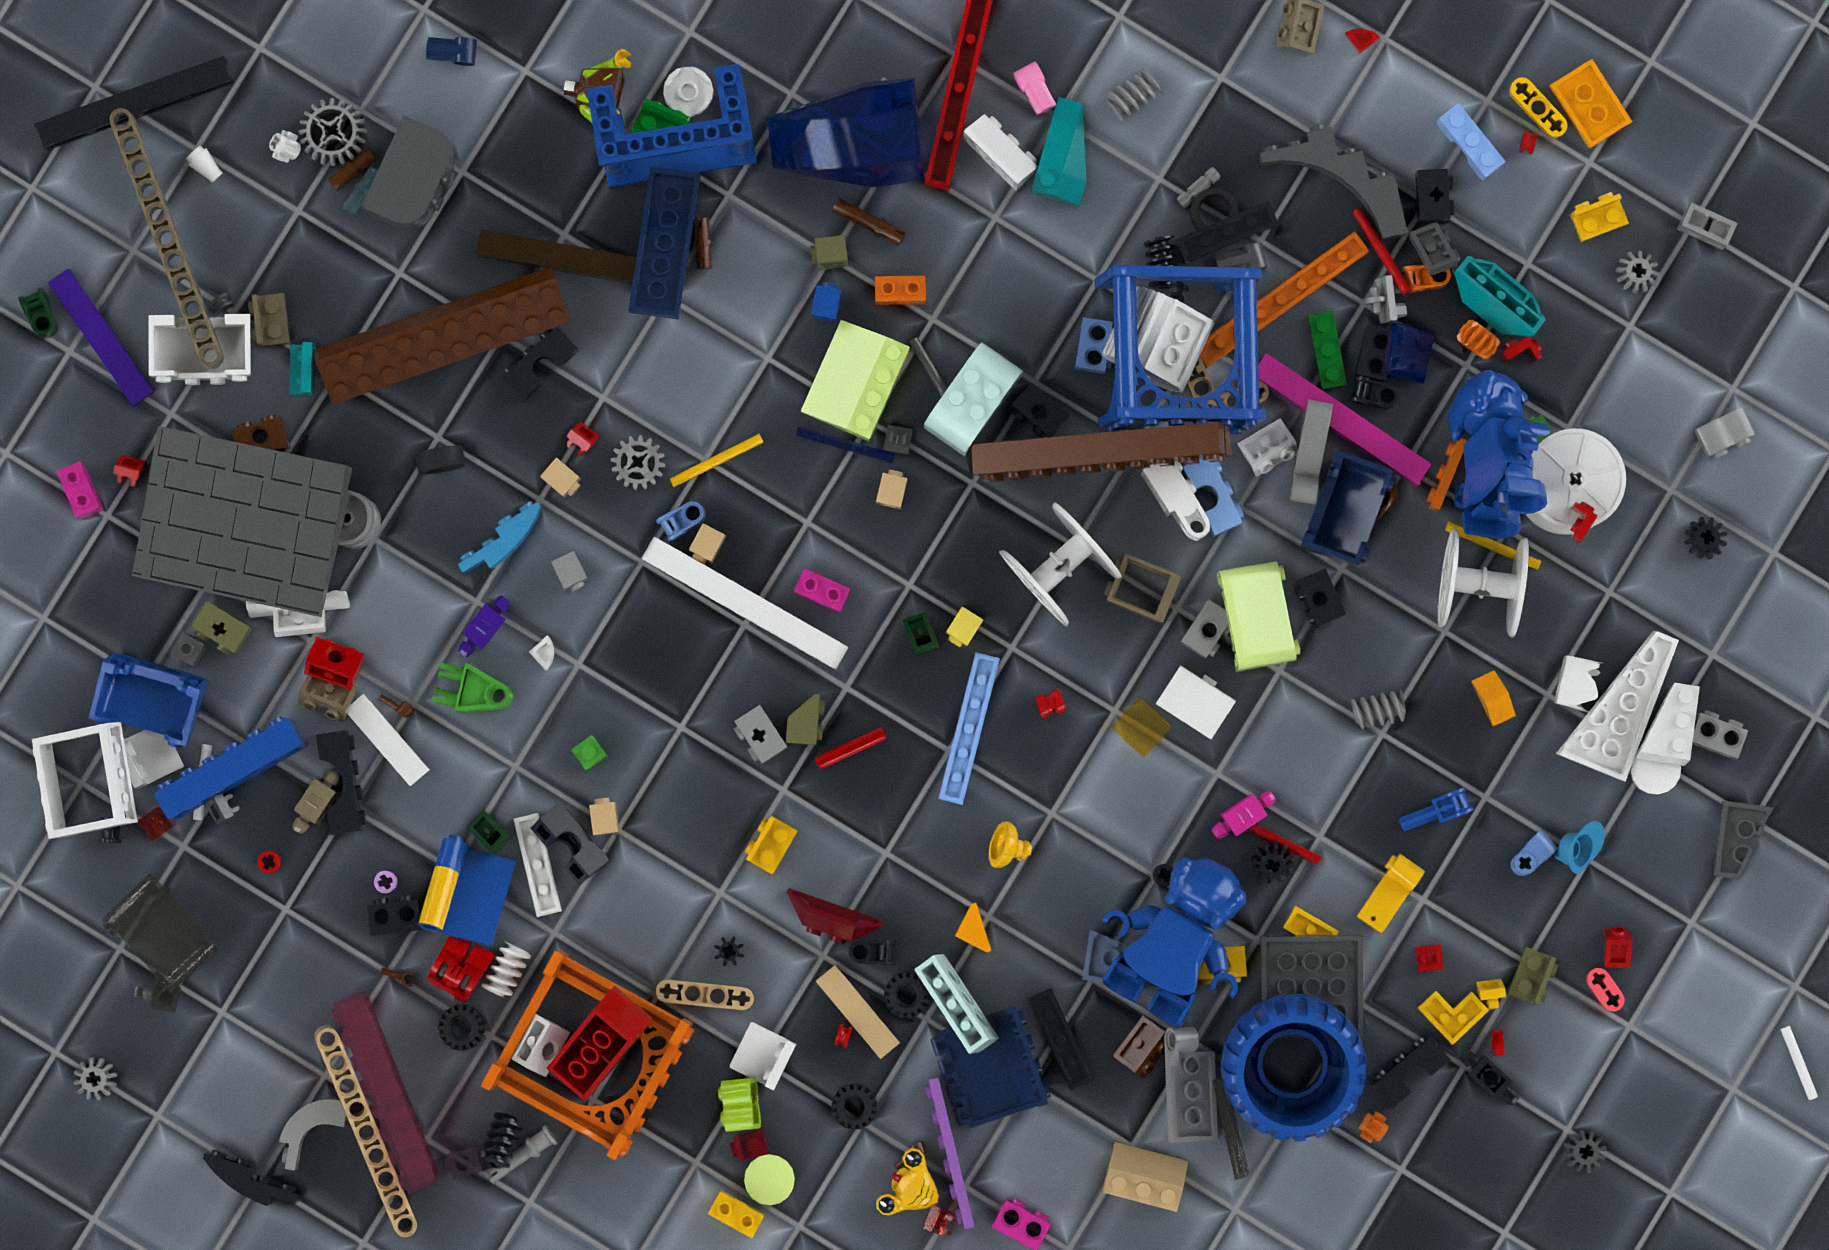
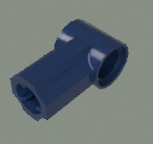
[426,37,477,66]

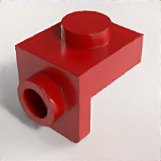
[1500,336,1542,363]

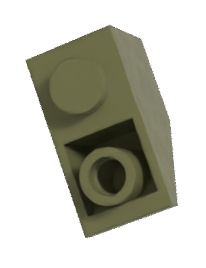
[786,694,825,746]

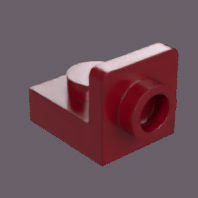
[730,1129,769,1162]

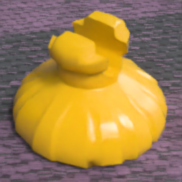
[989,821,1032,868]

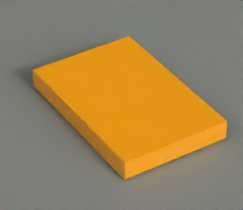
[1549,59,1633,149]

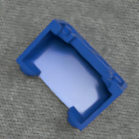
[88,653,208,748]

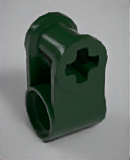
[18,287,58,338]

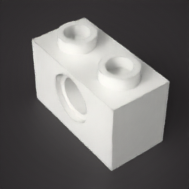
[511,1014,570,1077]

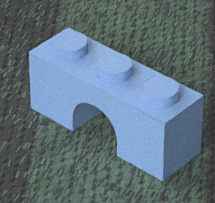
[1436,103,1506,182]
[1182,459,1244,537]

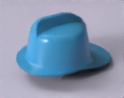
[1554,821,1605,874]

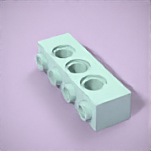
[914,954,999,1054]

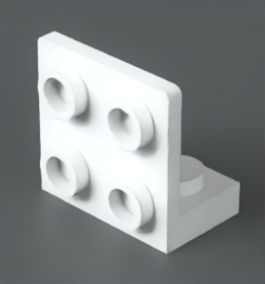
[124,730,184,789]
[730,1022,796,1091]

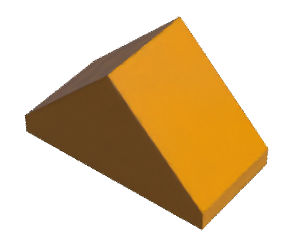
[1471,670,1516,726]
[955,903,991,952]

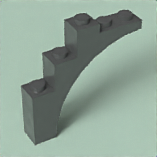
[1258,124,1408,241]

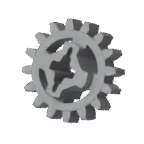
[611,435,666,491]

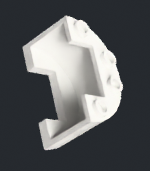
[149,314,251,385]

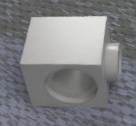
[551,551,588,592]

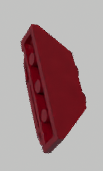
[787,888,884,945]

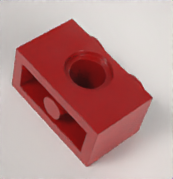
[304,637,364,691]

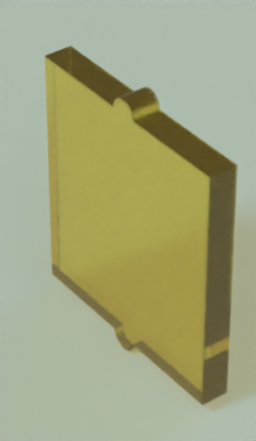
[1111,697,1171,757]

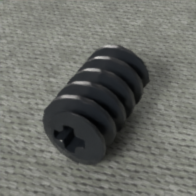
[1144,235,1178,289]
[478,1112,523,1169]

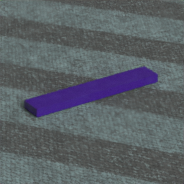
[48,268,154,406]

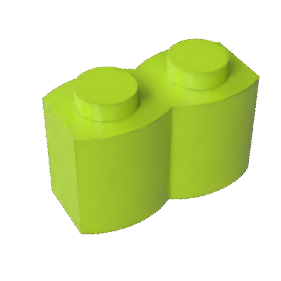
[718,1078,761,1132]

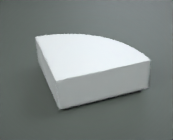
[529,635,555,671]

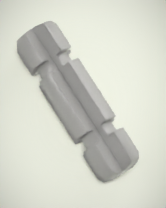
[1177,167,1220,208]

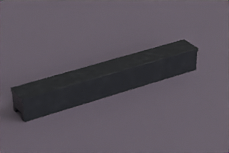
[34,56,234,150]

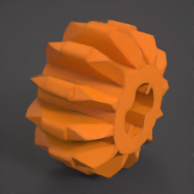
[1457,320,1500,360]

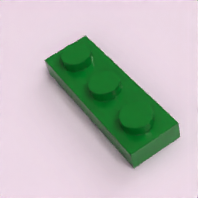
[1308,311,1347,390]

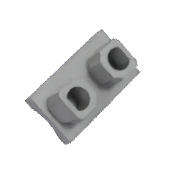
[1365,275,1407,324]

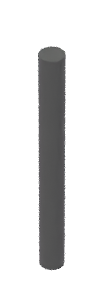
[909,337,948,397]

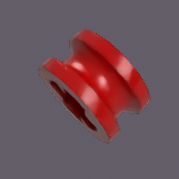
[1519,130,1537,155]
[257,851,282,874]
[834,1024,853,1049]

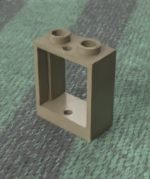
[1104,553,1182,624]

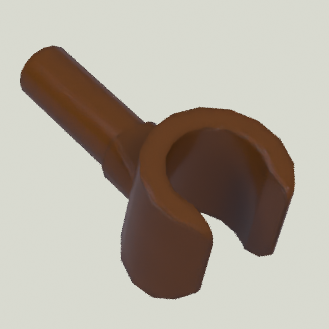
[379,694,414,718]
[381,967,416,987]
[894,1141,926,1170]

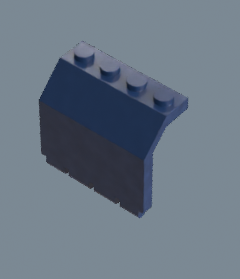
[930,1006,1051,1128]

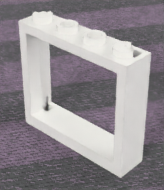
[32,722,138,839]

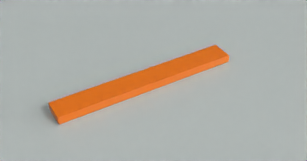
[1199,232,1370,369]

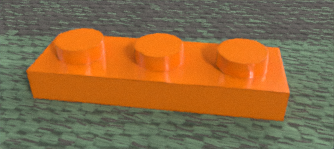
[1426,438,1468,512]

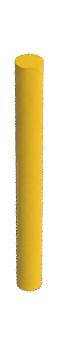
[669,434,764,487]
[1445,521,1541,570]

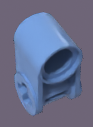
[656,502,706,543]
[1510,830,1558,876]

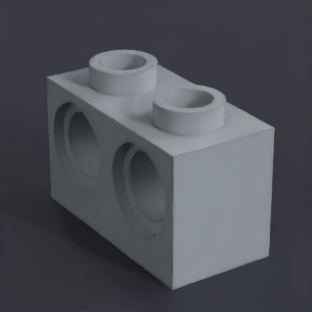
[1677,202,1738,250]
[1692,710,1749,760]

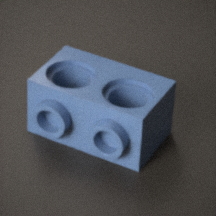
[1075,317,1113,374]

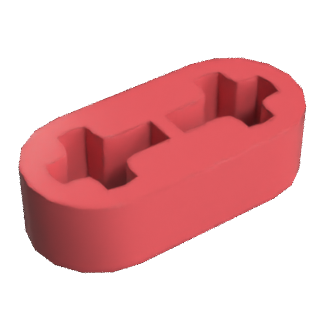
[1586,968,1625,1011]

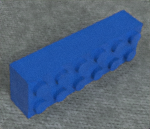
[153,716,307,821]

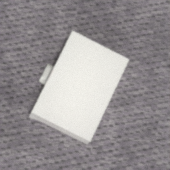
[1156,665,1236,739]

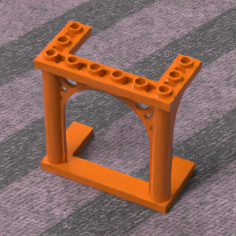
[480,950,695,1160]

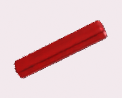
[815,728,886,769]

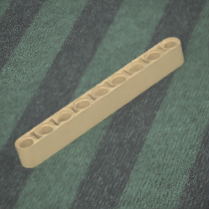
[314,1025,417,1237]

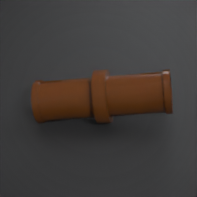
[327,148,377,192]
[693,218,713,269]

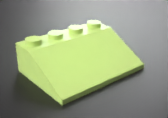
[801,320,910,442]

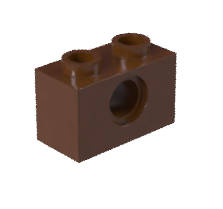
[232,415,291,451]

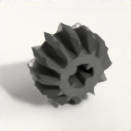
[1563,1130,1607,1173]

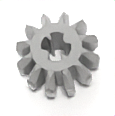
[1615,250,1659,294]
[73,1057,117,1100]

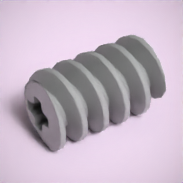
[1107,69,1162,122]
[1351,690,1406,730]

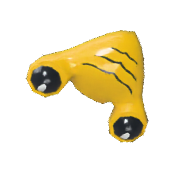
[876,1148,939,1216]

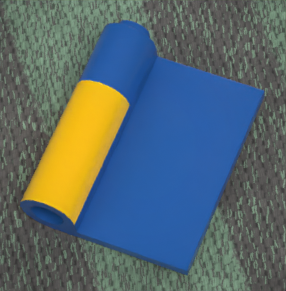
[418,835,516,947]

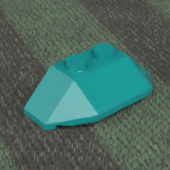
[1454,256,1546,337]

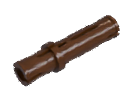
[832,197,906,246]

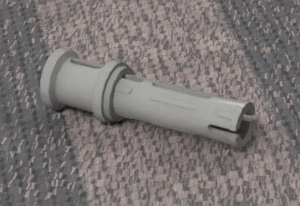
[485,1125,558,1184]

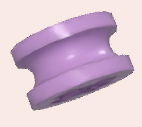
[374,871,398,893]

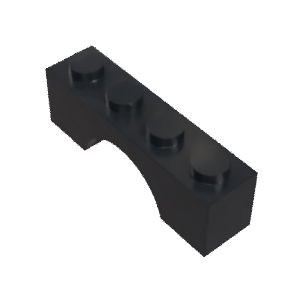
[316,730,367,835]

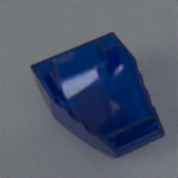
[767,77,925,187]

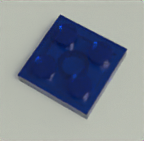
[1382,322,1435,384]

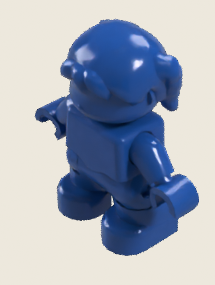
[1448,370,1550,539]
[1102,858,1246,1028]

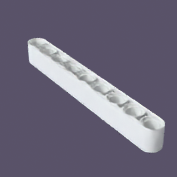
[641,537,848,669]

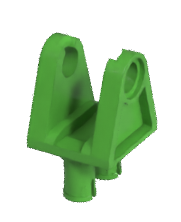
[432,662,513,713]

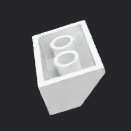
[963,114,1038,192]

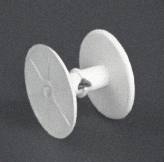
[1526,429,1626,535]
[999,502,1122,627]
[1438,528,1529,637]

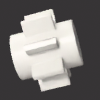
[269,130,301,163]

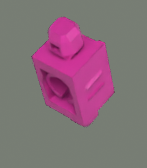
[1211,791,1276,839]

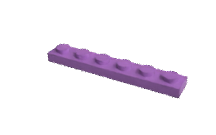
[925,1077,975,1229]

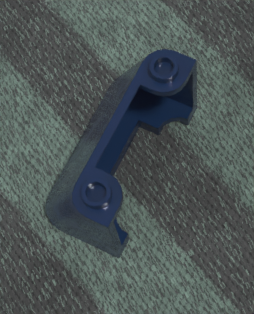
[1301,449,1396,566]

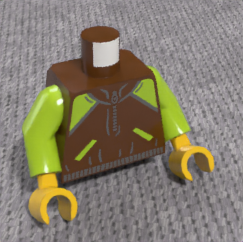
[564,49,632,123]

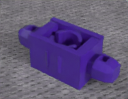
[458,595,510,658]

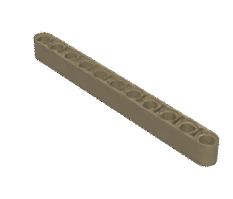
[110,108,224,369]

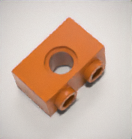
[875,276,926,305]

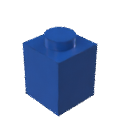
[811,282,842,322]

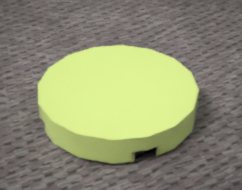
[744,1154,795,1205]

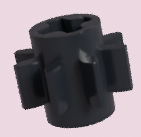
[714,936,744,967]

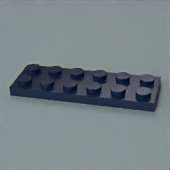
[628,167,701,320]

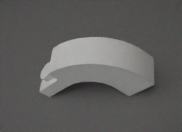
[279,1098,351,1170]

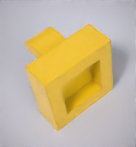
[1476,979,1506,1009]

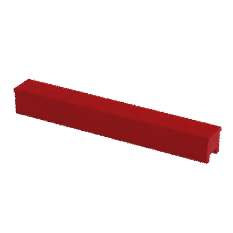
[925,0,993,191]

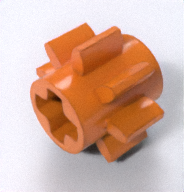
[1357,1111,1389,1143]

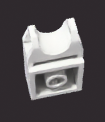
[1141,461,1210,541]

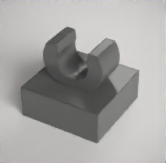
[883,425,913,455]
[206,793,240,826]

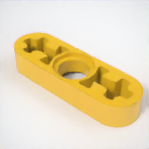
[1509,77,1567,139]

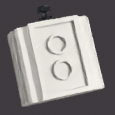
[1101,281,1214,393]

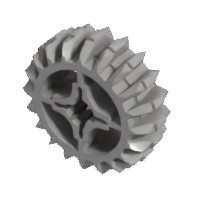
[298,98,367,166]

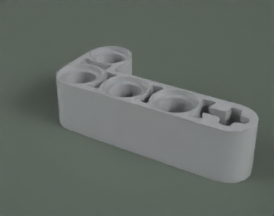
[1289,399,1333,505]

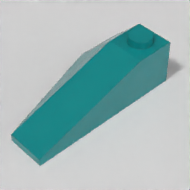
[1031,97,1086,207]

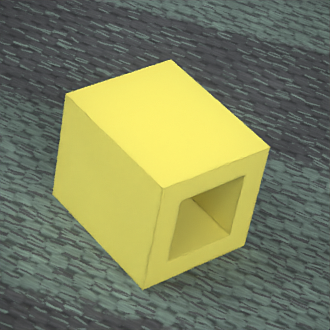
[946,607,983,647]

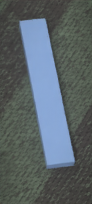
[938,652,1000,805]

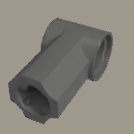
[1214,243,1267,270]

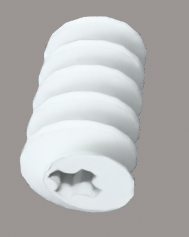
[481,941,531,998]

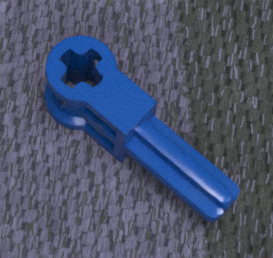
[1399,787,1474,831]

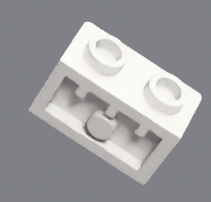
[1237,418,1298,477]

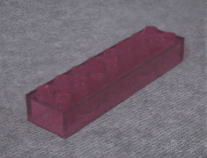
[331,991,442,1194]

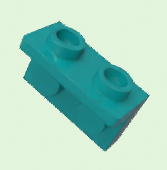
[289,342,316,396]

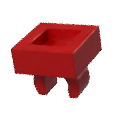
[566,421,600,456]
[113,455,146,487]
[1415,944,1444,972]

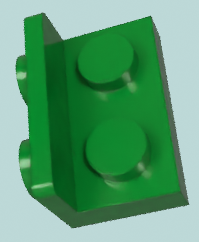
[631,99,691,133]

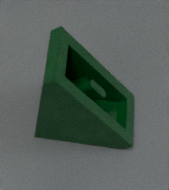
[902,612,939,657]
[467,810,513,855]

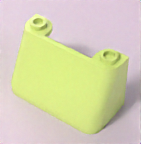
[1216,561,1300,672]

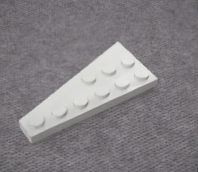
[1556,631,1679,782]

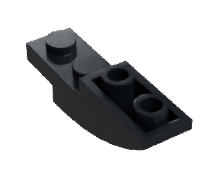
[203,1149,301,1206]

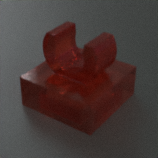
[138,806,174,842]
[923,1205,957,1235]

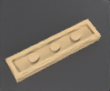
[816,965,900,1059]

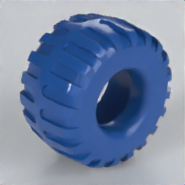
[1221,993,1367,1142]

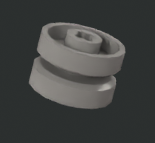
[338,490,381,549]

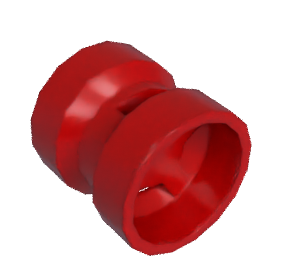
[1035,689,1066,719]

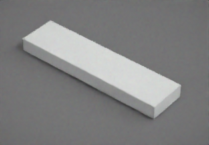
[347,694,430,786]
[513,813,562,917]

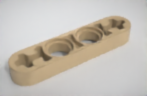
[656,980,754,1010]

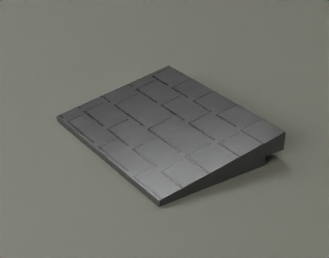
[132,426,352,617]

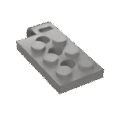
[1164,1027,1218,1143]

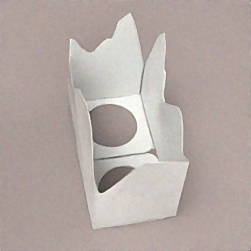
[1554,655,1601,713]

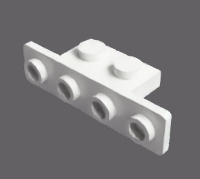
[246,590,350,637]

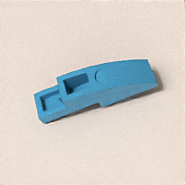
[457,501,542,574]

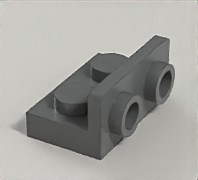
[1409,222,1461,276]

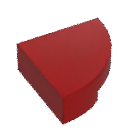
[1345,29,1380,54]
[1491,1029,1504,1055]

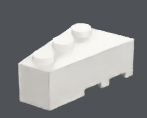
[1635,683,1700,766]

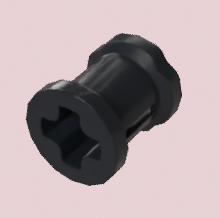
[99,817,122,844]

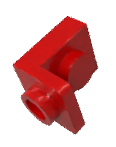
[1570,501,1598,543]
[1603,927,1633,968]

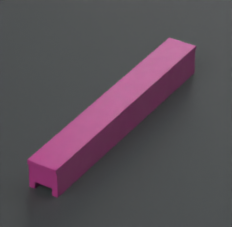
[1258,353,1432,488]

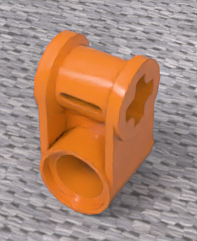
[1401,265,1451,293]

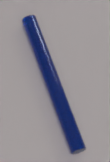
[796,426,895,463]

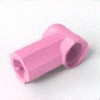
[1013,61,1056,115]

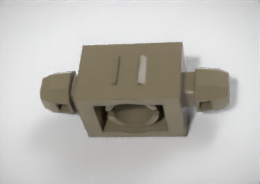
[292,769,341,834]

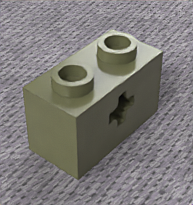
[810,235,848,270]
[191,601,253,655]

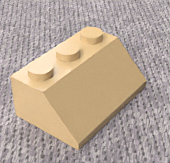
[1102,1142,1188,1212]

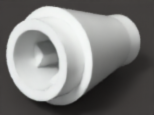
[186,146,223,183]

